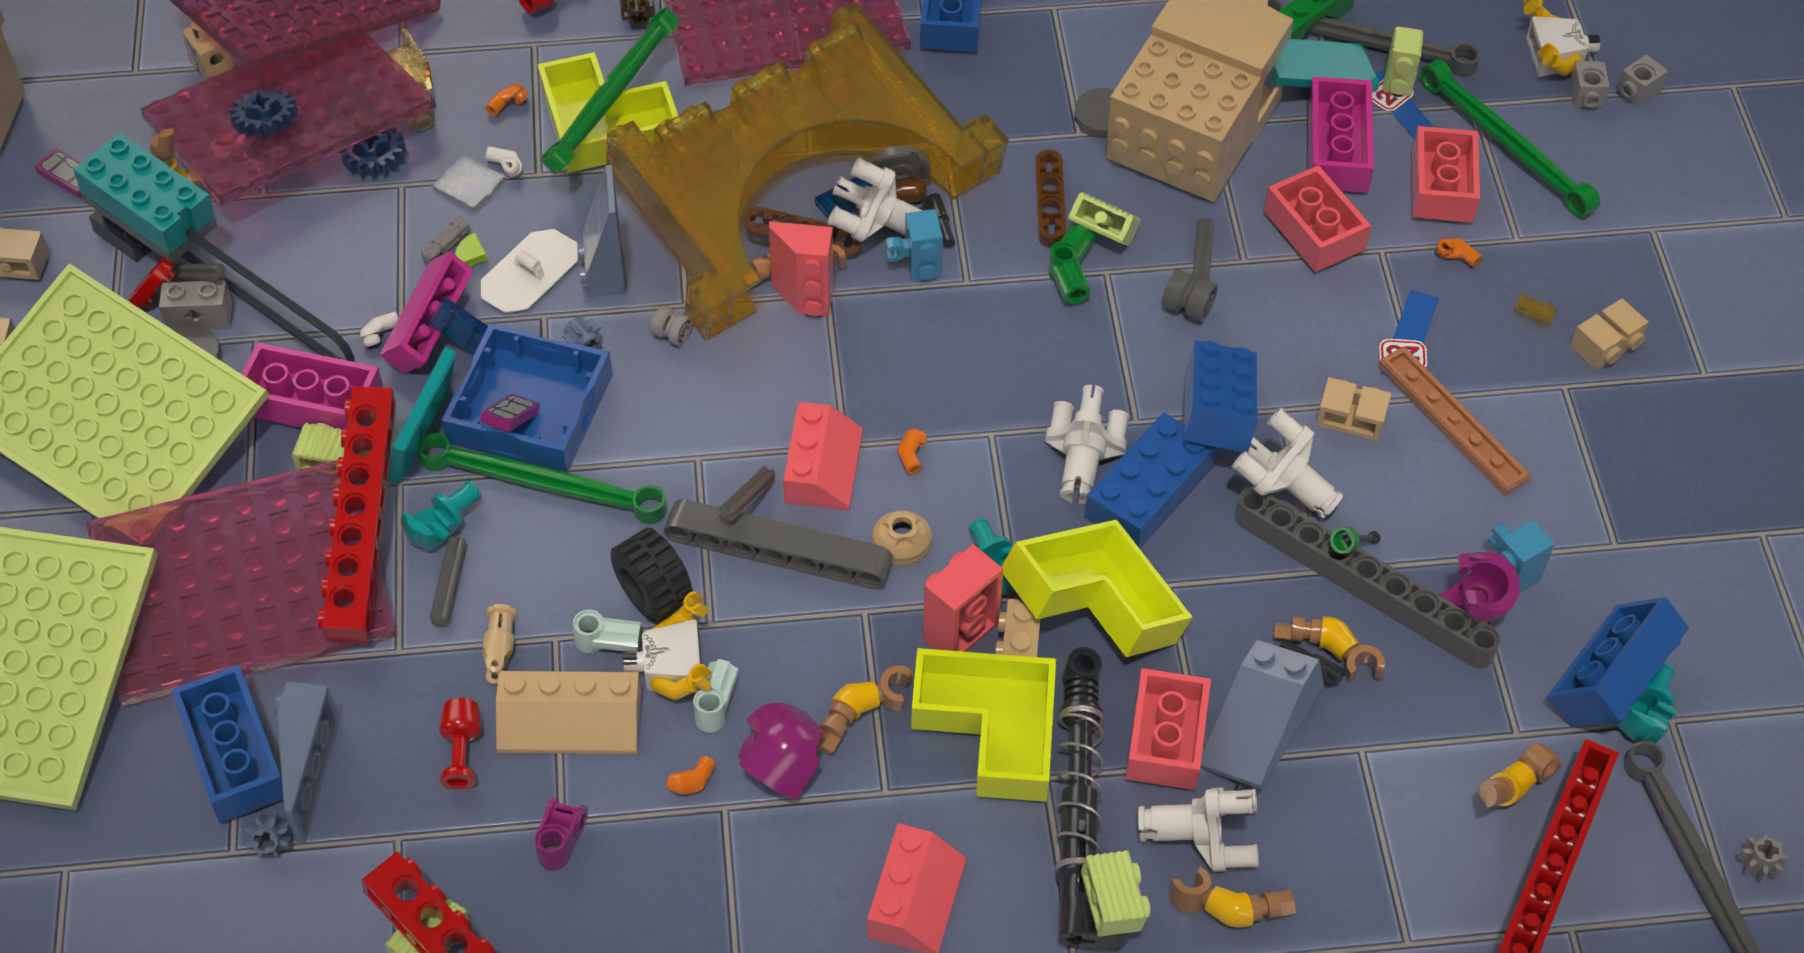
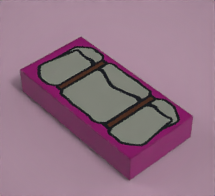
[34,148,82,199]
[480,394,540,432]

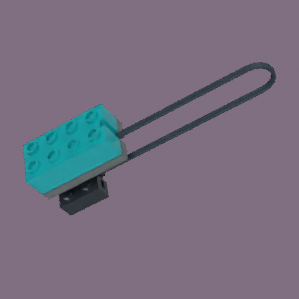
[73,132,355,362]

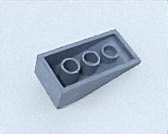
[578,165,626,297]
[1200,640,1324,790]
[274,682,340,845]

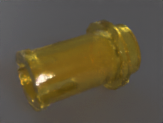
[1514,293,1558,325]

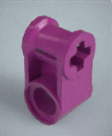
[535,797,588,871]

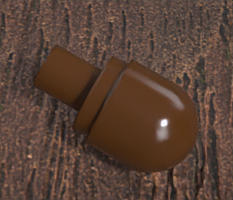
[896,178,927,203]

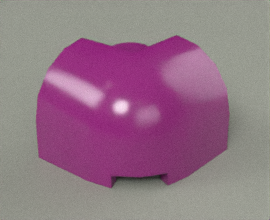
[738,702,824,801]

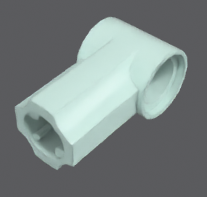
[573,609,642,653]
[693,659,739,733]

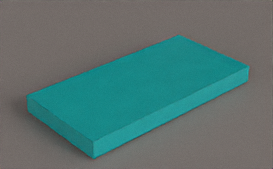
[1270,39,1381,92]
[388,347,456,484]

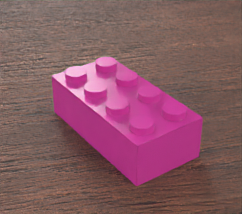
[1308,76,1374,193]
[242,342,383,430]

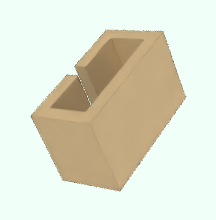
[1570,298,1649,370]
[1316,377,1391,442]

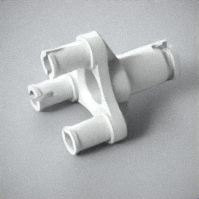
[828,157,923,242]
[1045,385,1129,504]
[1232,408,1343,519]
[1138,788,1259,872]

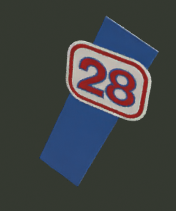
[1372,69,1434,140]
[1379,290,1439,378]

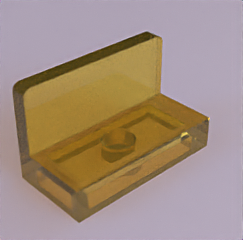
[382,27,434,98]

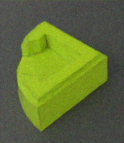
[455,233,487,267]

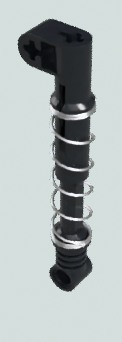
[1055,647,1132,952]

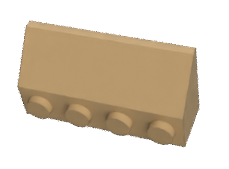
[496,671,642,754]

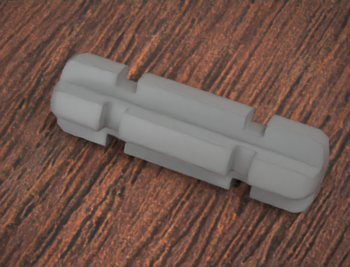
[421,216,470,263]

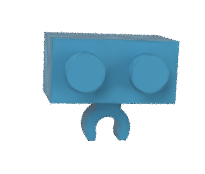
[886,209,943,281]
[1488,520,1555,593]

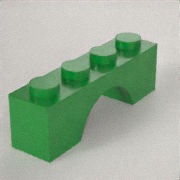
[1278,0,1354,40]

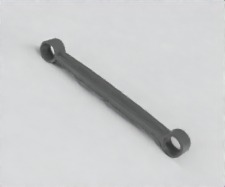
[1268,0,1481,76]
[1625,741,1760,953]

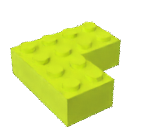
[537,52,683,173]
[1002,520,1193,657]
[911,648,1056,802]

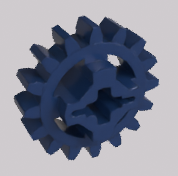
[230,87,298,139]
[339,120,406,177]

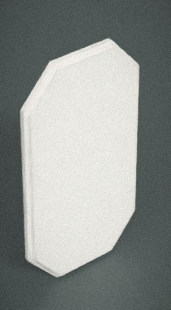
[481,229,578,314]

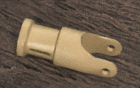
[482,604,517,684]

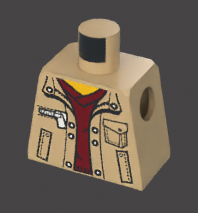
[182,18,239,92]

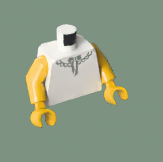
[1523,0,1600,77]
[623,591,712,700]

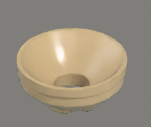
[872,510,932,566]

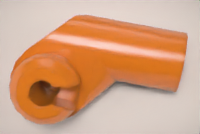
[485,83,528,116]
[1437,238,1483,268]
[897,428,927,475]
[666,756,716,795]

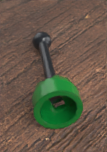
[1330,526,1381,554]

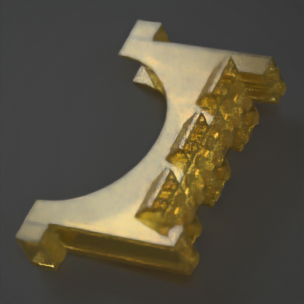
[606,2,1009,341]

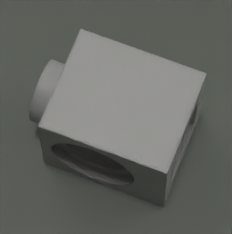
[1616,54,1668,107]
[1569,61,1610,108]

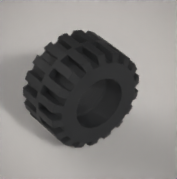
[610,527,693,621]

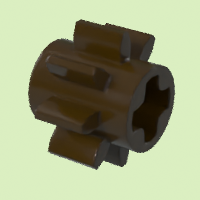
[620,0,655,26]

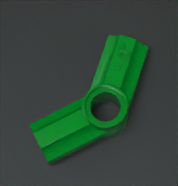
[1048,224,1095,305]

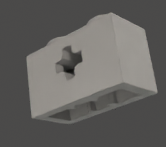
[159,280,233,330]

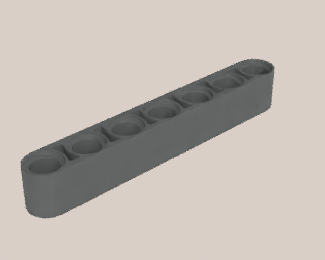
[663,499,893,589]

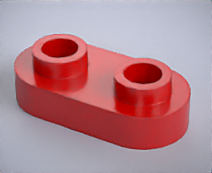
[127,257,176,308]

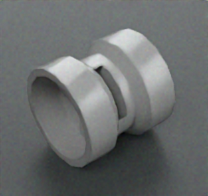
[650,305,693,346]

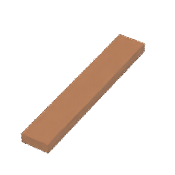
[1378,346,1532,497]

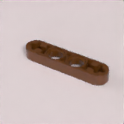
[1035,149,1066,248]
[745,207,862,259]

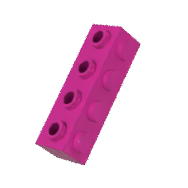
[380,251,473,374]

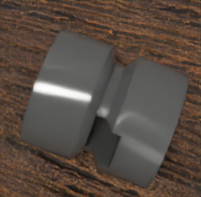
[1161,269,1218,322]

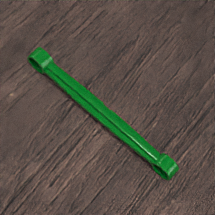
[540,6,680,174]
[1420,59,1600,218]
[417,433,667,524]

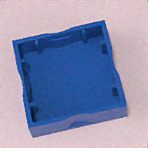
[441,322,613,473]

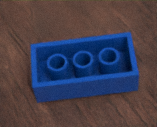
[920,0,982,52]
[1183,340,1258,453]
[1084,412,1217,549]
[1547,597,1689,727]
[171,664,283,823]

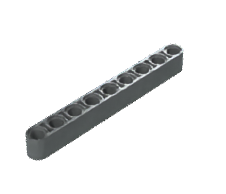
[1235,487,1501,669]

